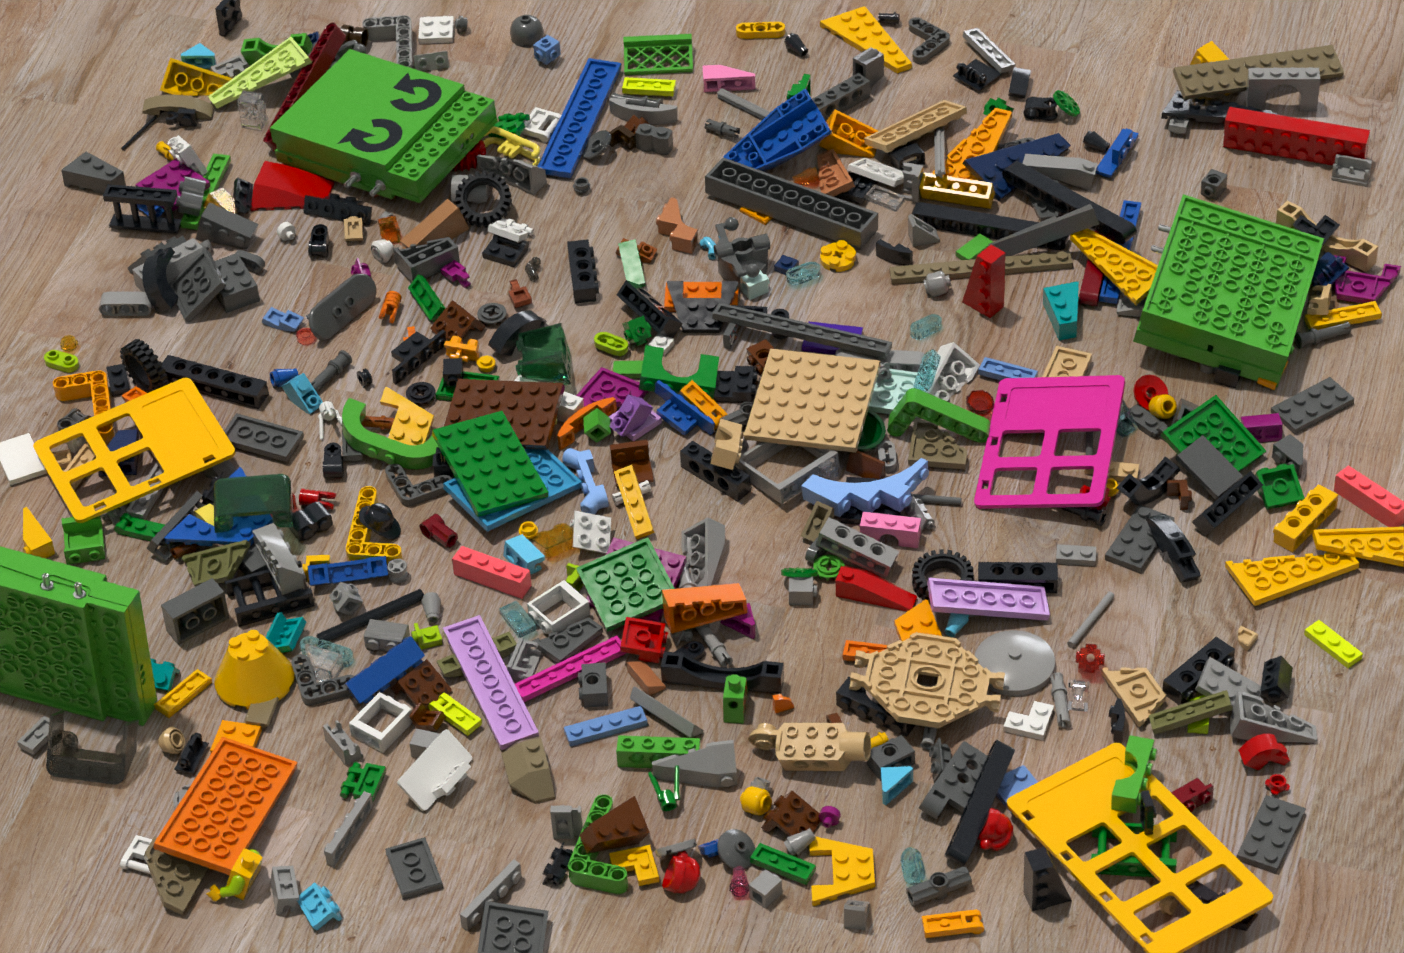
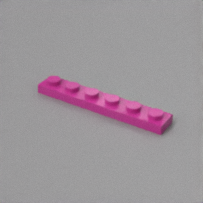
[515,636,627,702]

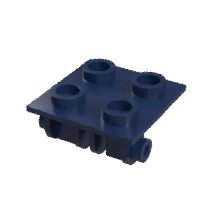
[1311,252,1349,286]

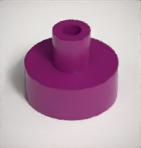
[819,806,841,828]

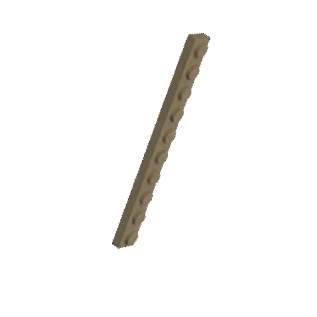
[889,251,1073,285]

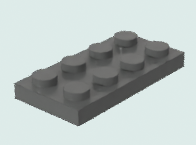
[1270,377,1354,435]
[224,413,304,462]
[1105,505,1175,573]
[1236,795,1306,874]

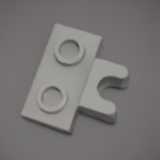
[210,55,249,78]

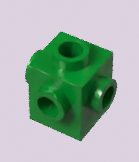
[983,97,1014,116]
[622,316,652,346]

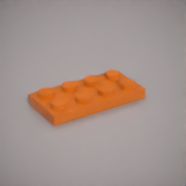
[664,282,739,312]

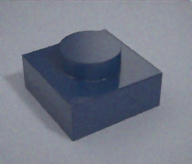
[774,255,799,276]

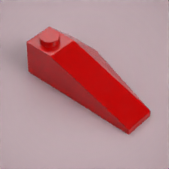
[835,566,917,612]

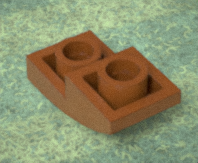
[615,238,657,263]

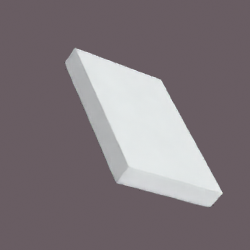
[847,158,904,187]
[0,433,47,485]

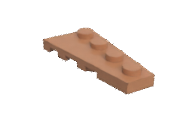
[817,149,855,196]

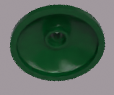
[857,409,886,452]

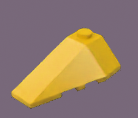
[160,58,233,96]

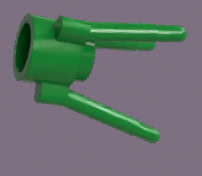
[648,765,680,811]

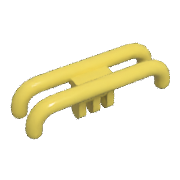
[483,126,541,166]

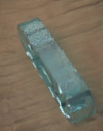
[914,349,941,392]
[300,636,354,667]

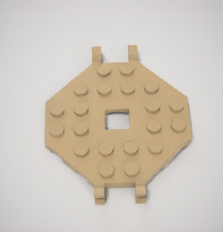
[849,632,1005,728]

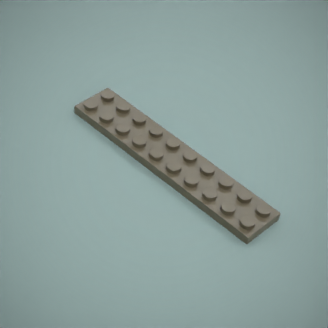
[1172,45,1344,100]

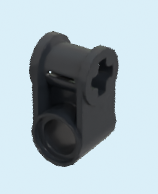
[1023,96,1058,121]
[308,224,330,257]
[323,442,344,478]

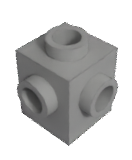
[329,582,363,616]

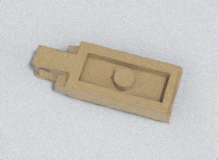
[1084,461,1139,482]

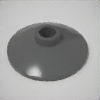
[582,130,611,159]
[717,829,755,870]

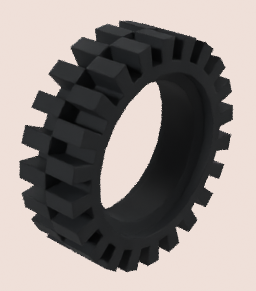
[455,170,512,228]
[120,339,169,393]
[912,549,974,604]

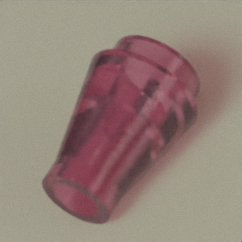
[729,866,749,897]

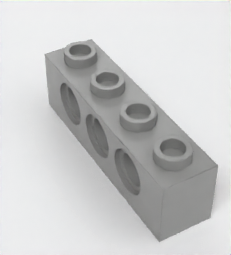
[815,517,899,579]

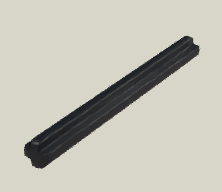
[316,589,424,645]

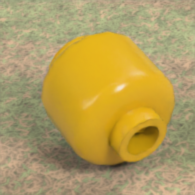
[1149,394,1177,419]
[740,786,772,816]

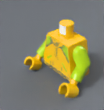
[206,849,263,902]

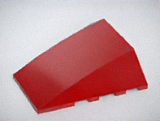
[251,161,334,211]

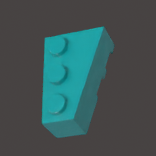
[1043,281,1079,341]

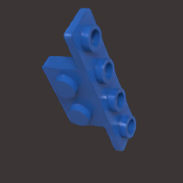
[1095,128,1138,178]
[655,380,715,436]

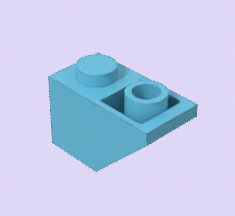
[281,373,323,414]

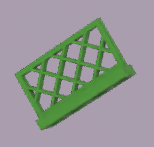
[623,34,693,75]

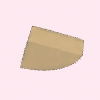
[1238,626,1258,651]

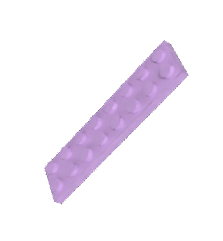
[443,615,539,750]

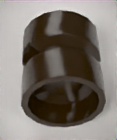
[340,24,369,47]

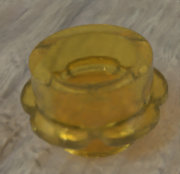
[60,335,78,352]

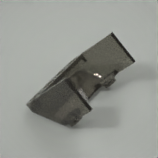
[46,710,139,785]

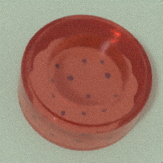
[296,328,315,345]

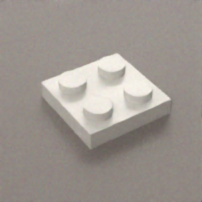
[418,16,454,44]

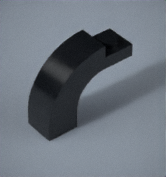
[142,247,178,313]
[488,310,551,356]
[1116,456,1181,505]

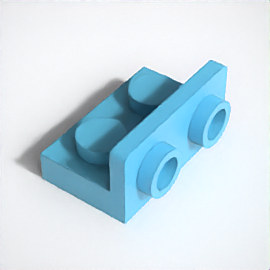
[297,882,342,930]

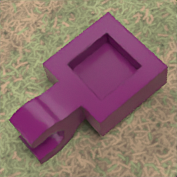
[441,260,471,288]

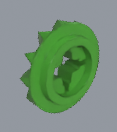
[813,555,845,581]

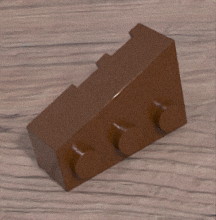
[579,796,650,854]

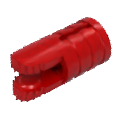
[299,488,336,510]

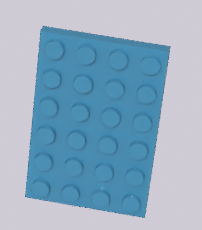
[443,449,582,532]

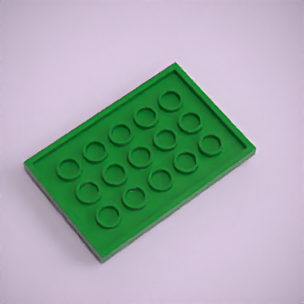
[432,411,549,517]

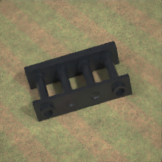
[103,184,182,234]
[225,561,315,627]

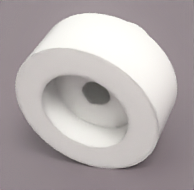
[277,222,296,241]

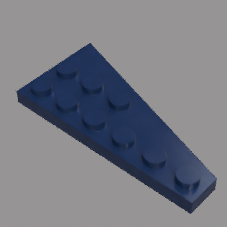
[962,133,1071,201]

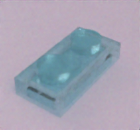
[499,600,537,638]

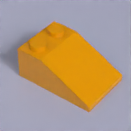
[819,109,878,158]

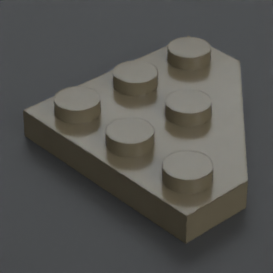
[908,419,967,469]
[144,836,209,915]

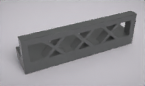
[146,491,204,563]

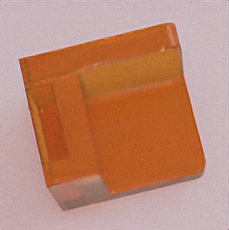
[378,216,401,244]

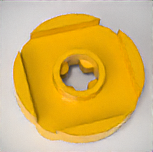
[820,240,856,272]

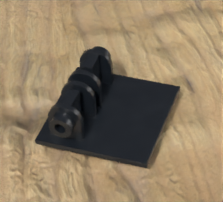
[953,59,1002,91]

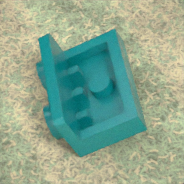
[266,612,307,653]
[151,658,180,691]

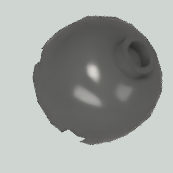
[510,15,544,47]

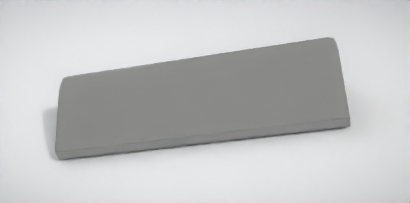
[630,686,704,738]

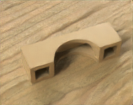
[710,419,744,470]

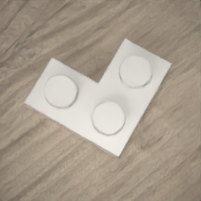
[1003,701,1054,740]

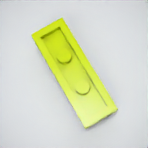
[622,77,676,97]
[1304,620,1363,668]

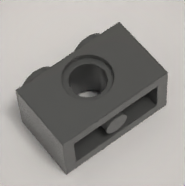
[578,662,608,708]
[867,735,915,781]

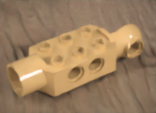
[748,723,871,771]

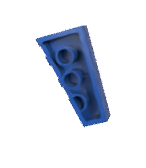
[344,636,425,704]

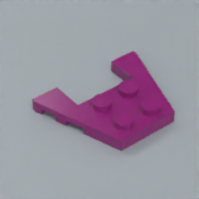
[1333,255,1401,303]

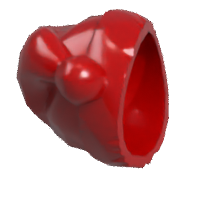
[977,808,1014,851]
[662,850,701,894]

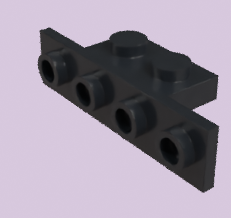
[303,193,372,225]
[391,330,446,384]

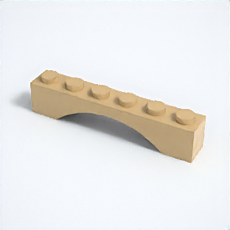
[1276,201,1378,272]

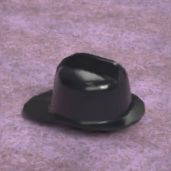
[359,503,401,539]

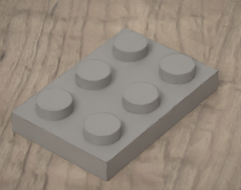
[1195,657,1261,711]

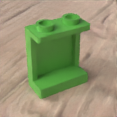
[61,515,105,565]

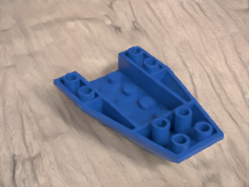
[723,89,833,172]

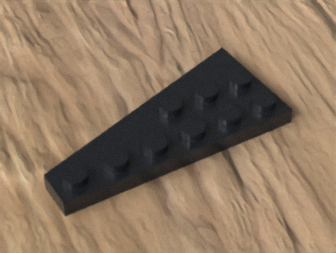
[1161,90,1278,123]

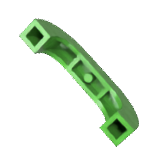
[342,398,438,469]

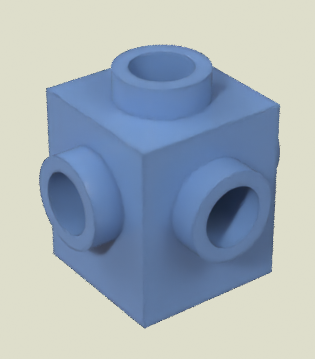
[533,35,561,65]

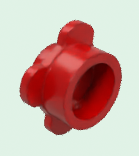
[1265,774,1290,795]

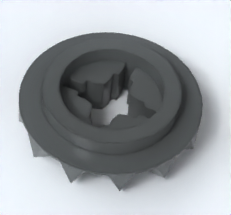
[477,303,506,326]

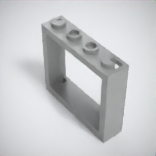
[736,442,840,504]

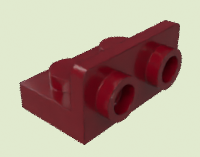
[1171,778,1214,812]

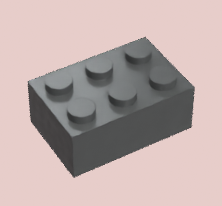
[215,253,260,313]
[161,578,229,645]

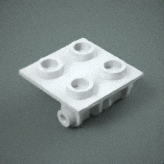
[570,511,611,554]

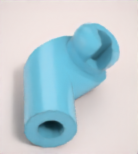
[700,237,717,260]

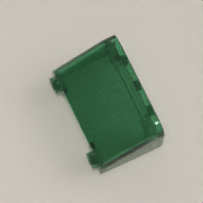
[515,323,572,386]
[213,474,294,533]

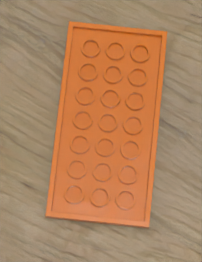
[153,737,298,875]

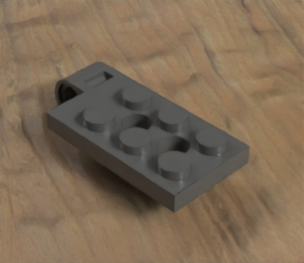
[919,740,987,820]

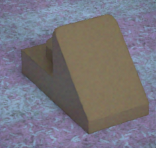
[801,501,834,542]

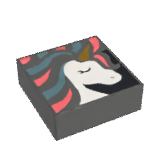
[723,323,737,349]

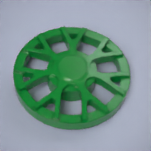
[1053,90,1080,117]
[781,567,818,577]

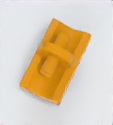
[444,336,480,362]

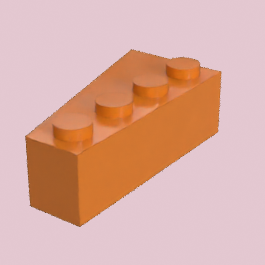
[662,583,747,634]

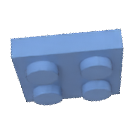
[996,765,1038,814]

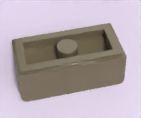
[245,697,279,728]

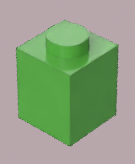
[583,408,611,443]

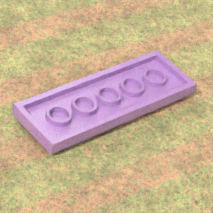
[927,578,1050,620]

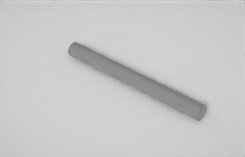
[1067,591,1114,648]

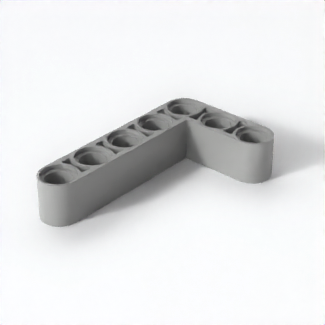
[362,15,413,68]

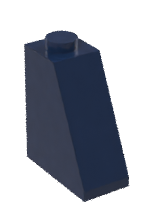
[98,429,139,477]

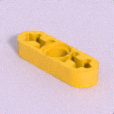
[736,22,785,39]

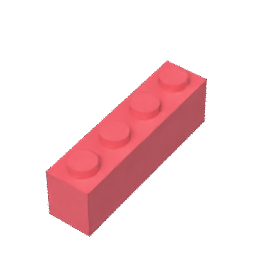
[1334,465,1404,527]
[452,546,532,599]

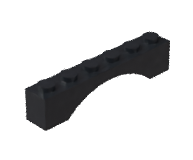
[661,652,784,694]

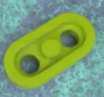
[594,332,628,356]
[44,350,79,373]

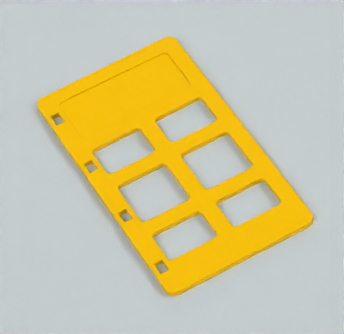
[1007,743,1273,953]

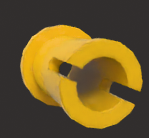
[870,732,889,749]

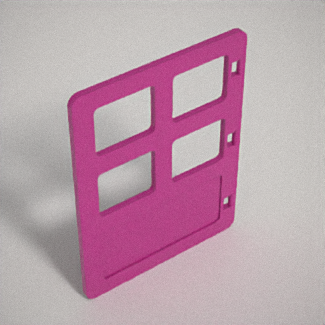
[974,375,1125,509]

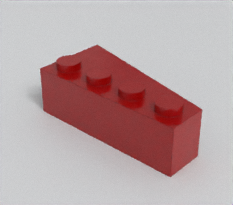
[962,245,1005,318]

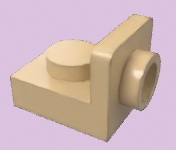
[344,216,363,241]

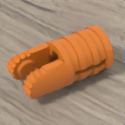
[379,291,402,323]

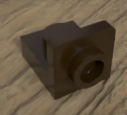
[609,125,636,150]

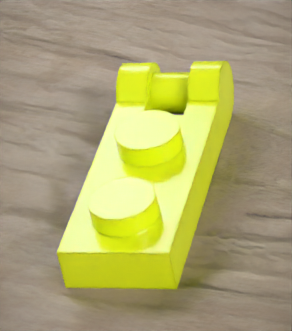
[428,693,482,736]

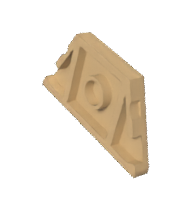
[1101,667,1166,727]

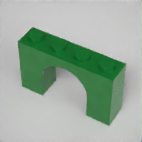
[639,345,719,399]

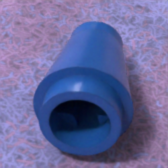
[270,368,298,387]

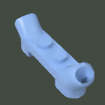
[562,448,609,514]

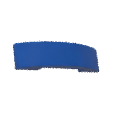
[308,556,388,586]

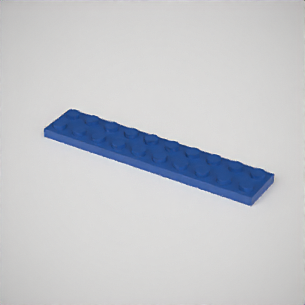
[538,58,621,178]

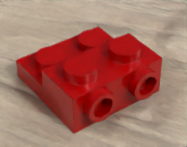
[620,617,668,663]

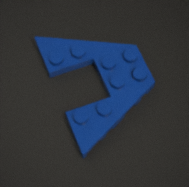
[164,467,274,546]

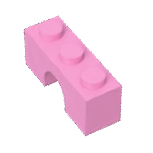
[860,512,921,548]

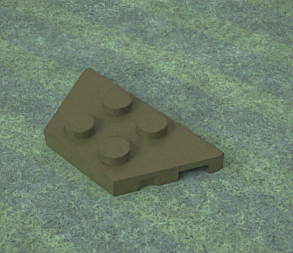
[182,540,251,586]

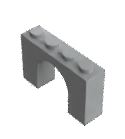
[1246,67,1320,112]

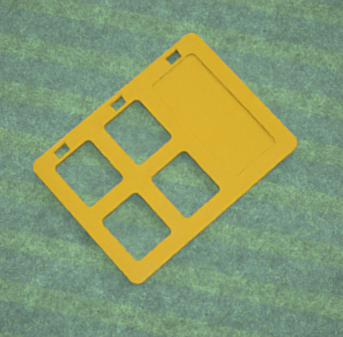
[33,378,236,523]

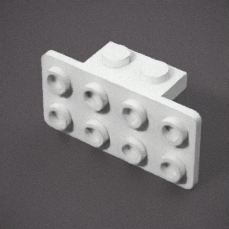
[397,730,472,811]

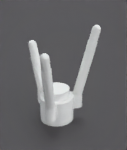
[318,401,342,441]

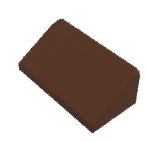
[846,450,885,479]

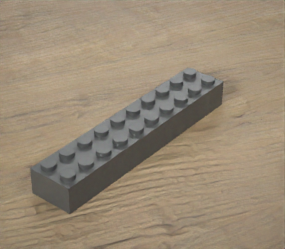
[705,157,879,249]

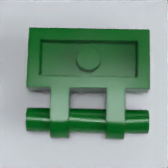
[488,112,530,138]
[340,762,386,801]

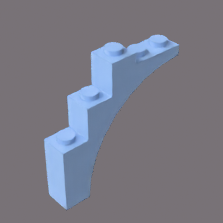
[801,458,929,517]

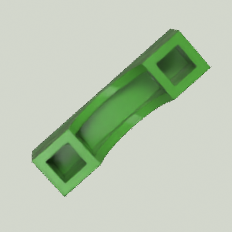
[241,33,313,65]
[1111,735,1157,814]

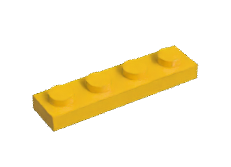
[1304,301,1382,330]
[614,465,655,539]

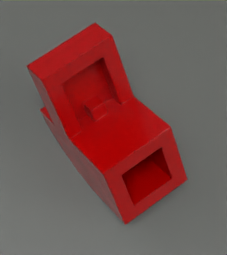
[1238,734,1290,770]

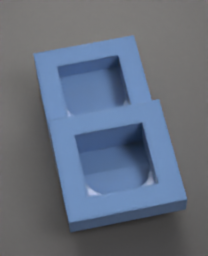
[262,307,304,331]

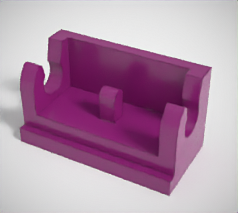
[1241,413,1283,443]

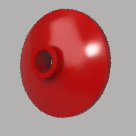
[1133,374,1169,411]

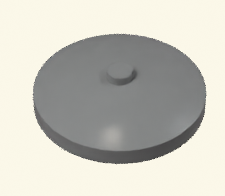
[975,630,1055,696]

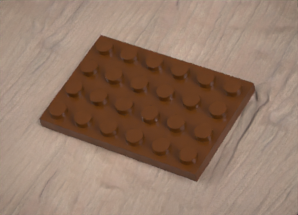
[444,379,565,450]

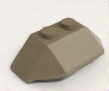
[502,736,555,803]

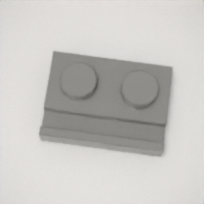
[550,805,583,839]

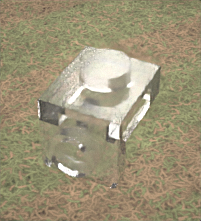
[817,457,839,480]

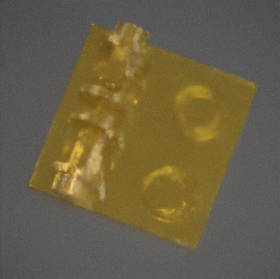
[532,523,574,558]

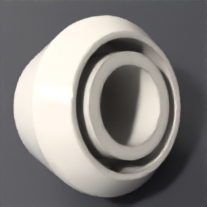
[371,239,394,263]

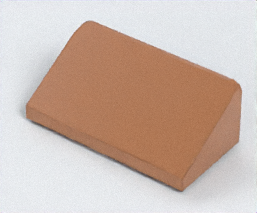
[627,661,666,696]

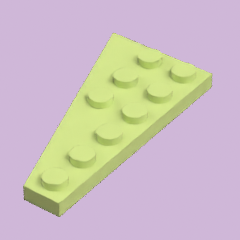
[208,37,312,108]

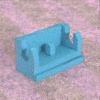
[503,534,545,575]

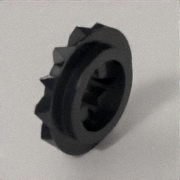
[406,382,436,406]

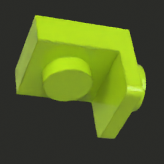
[566,563,584,592]
[411,623,443,650]

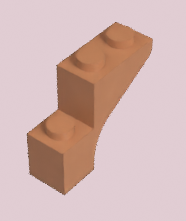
[656,197,699,254]

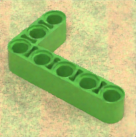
[887,388,990,443]
[568,794,628,894]

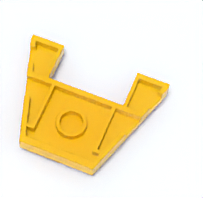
[380,387,434,445]
[809,837,875,906]

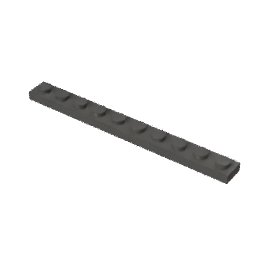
[712,303,892,359]

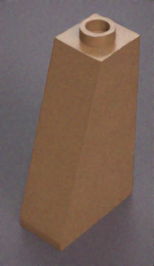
[400,199,469,249]

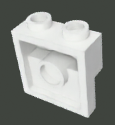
[167,136,208,176]

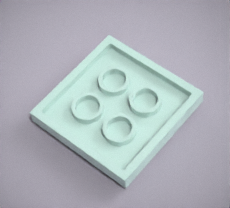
[869,369,928,418]

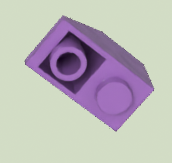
[609,394,653,437]

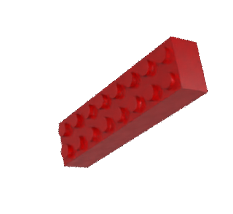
[1223,107,1370,166]

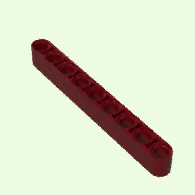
[263,22,346,152]

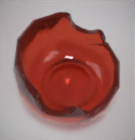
[966,390,995,417]

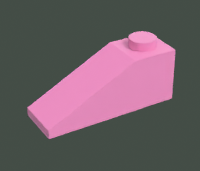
[703,65,756,92]

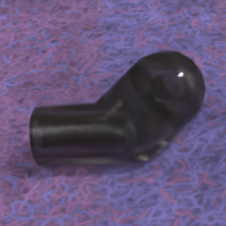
[525,257,541,282]

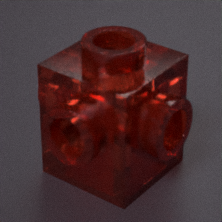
[1075,643,1105,673]

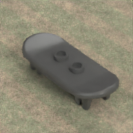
[306,274,377,340]

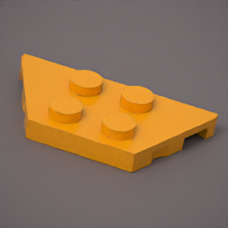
[894,600,942,641]

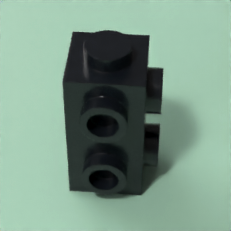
[1260,656,1293,704]

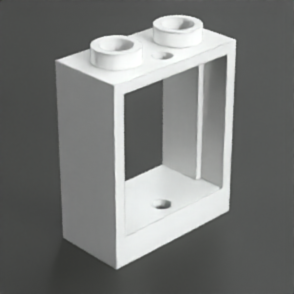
[527,580,590,634]
[349,692,413,753]

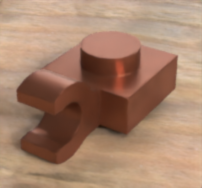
[509,279,532,308]

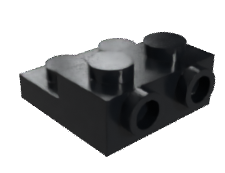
[714,366,758,403]

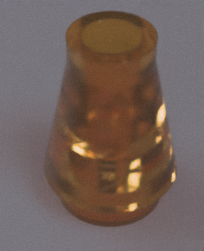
[792,167,820,185]

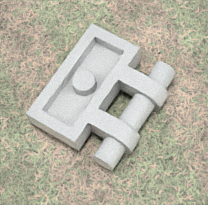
[488,218,534,242]

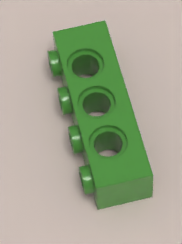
[616,735,701,768]

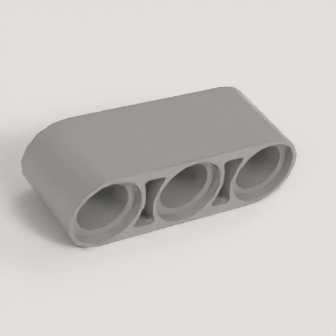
[99,292,152,316]

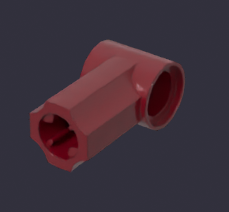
[419,513,458,548]

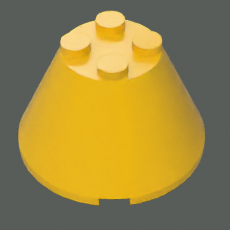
[214,630,295,709]

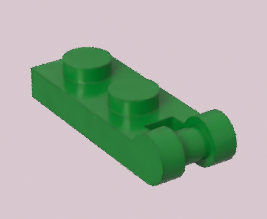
[114,513,165,541]

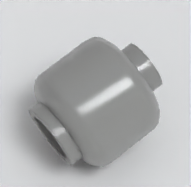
[924,271,952,297]

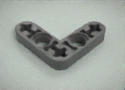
[909,17,950,64]
[385,463,452,506]
[292,654,354,705]

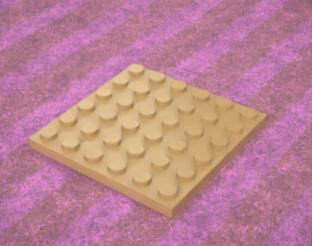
[744,349,881,453]

